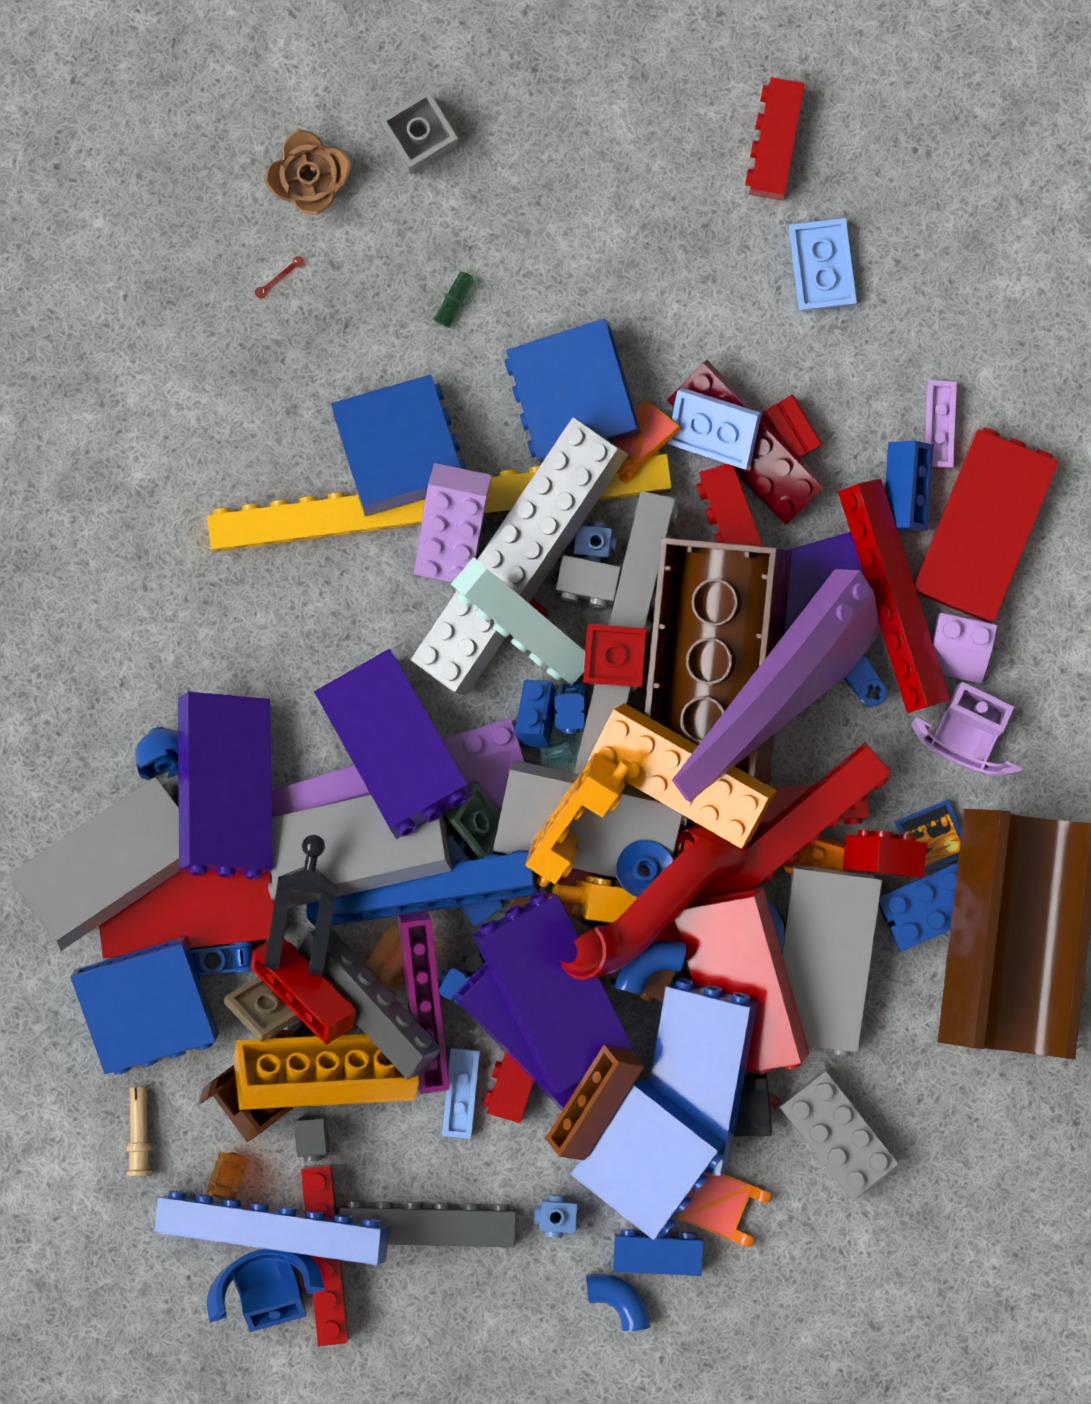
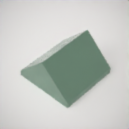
[444,782,501,859]

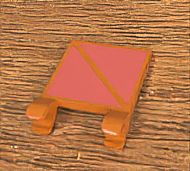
[612,399,681,483]
[678,1172,772,1248]

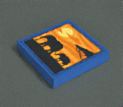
[894,799,961,872]

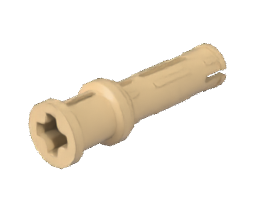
[126,1087,153,1176]

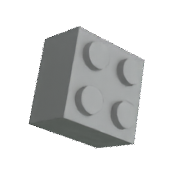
[379,90,459,175]
[556,555,620,610]

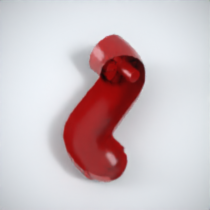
[561,825,747,980]

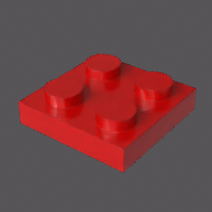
[583,624,646,688]

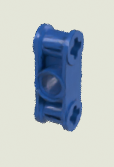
[843,654,886,707]
[190,941,255,976]

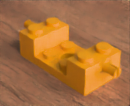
[525,752,632,887]

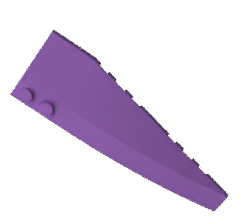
[671,569,881,802]
[272,718,524,821]

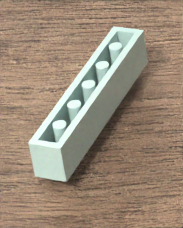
[451,557,585,685]

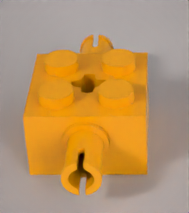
[552,876,637,923]

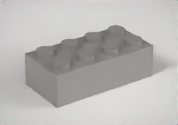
[778,1070,899,1201]

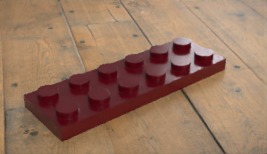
[667,360,827,525]

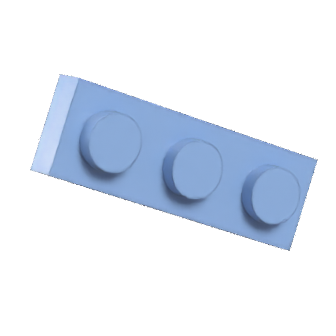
[442,1048,480,1139]

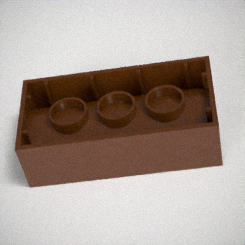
[645,538,792,784]
[938,809,1091,1059]

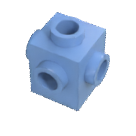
[574,522,616,563]
[534,1195,577,1238]

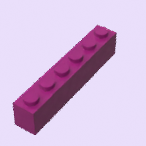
[398,911,449,1094]

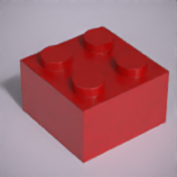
[842,830,928,878]

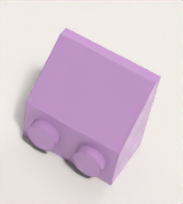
[931,613,997,684]

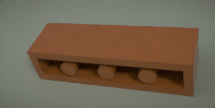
[545,1045,644,1161]

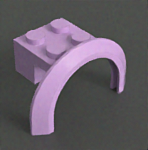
[911,682,1022,777]

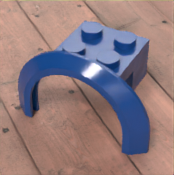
[207,1249,325,1332]

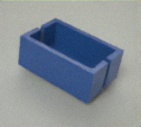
[878,863,958,951]

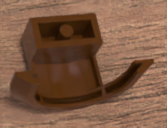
[199,1029,296,1142]

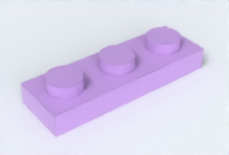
[924,380,957,469]

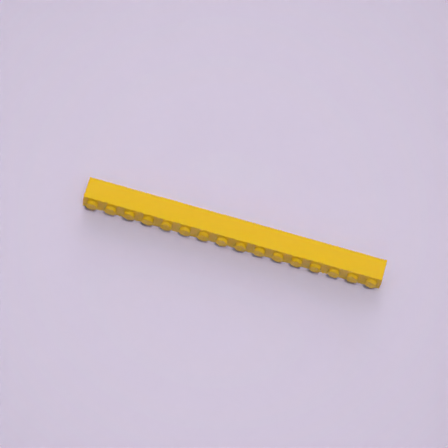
[207,450,671,552]

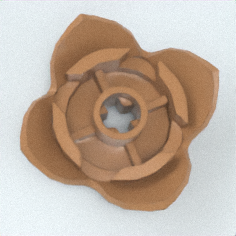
[264,129,351,215]

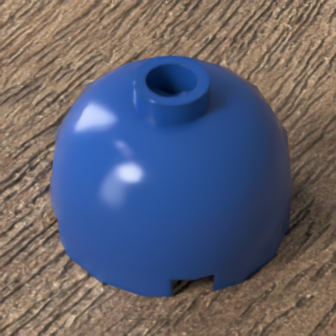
[135,727,178,780]

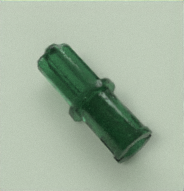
[433,271,474,329]

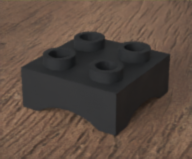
[734,1073,772,1137]

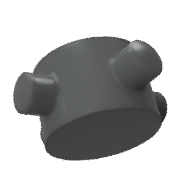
[461,951,482,976]

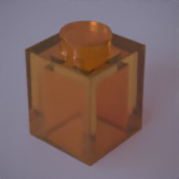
[207,1151,248,1199]

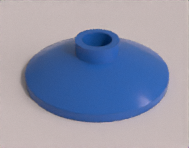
[616,840,673,898]

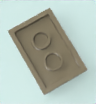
[224,977,300,1042]

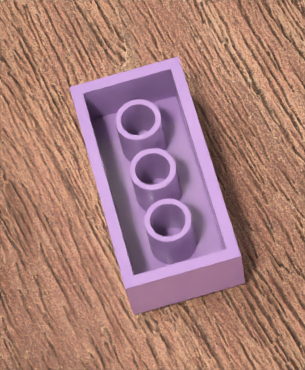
[414,463,492,582]

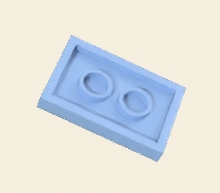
[788,218,857,312]
[667,388,761,470]

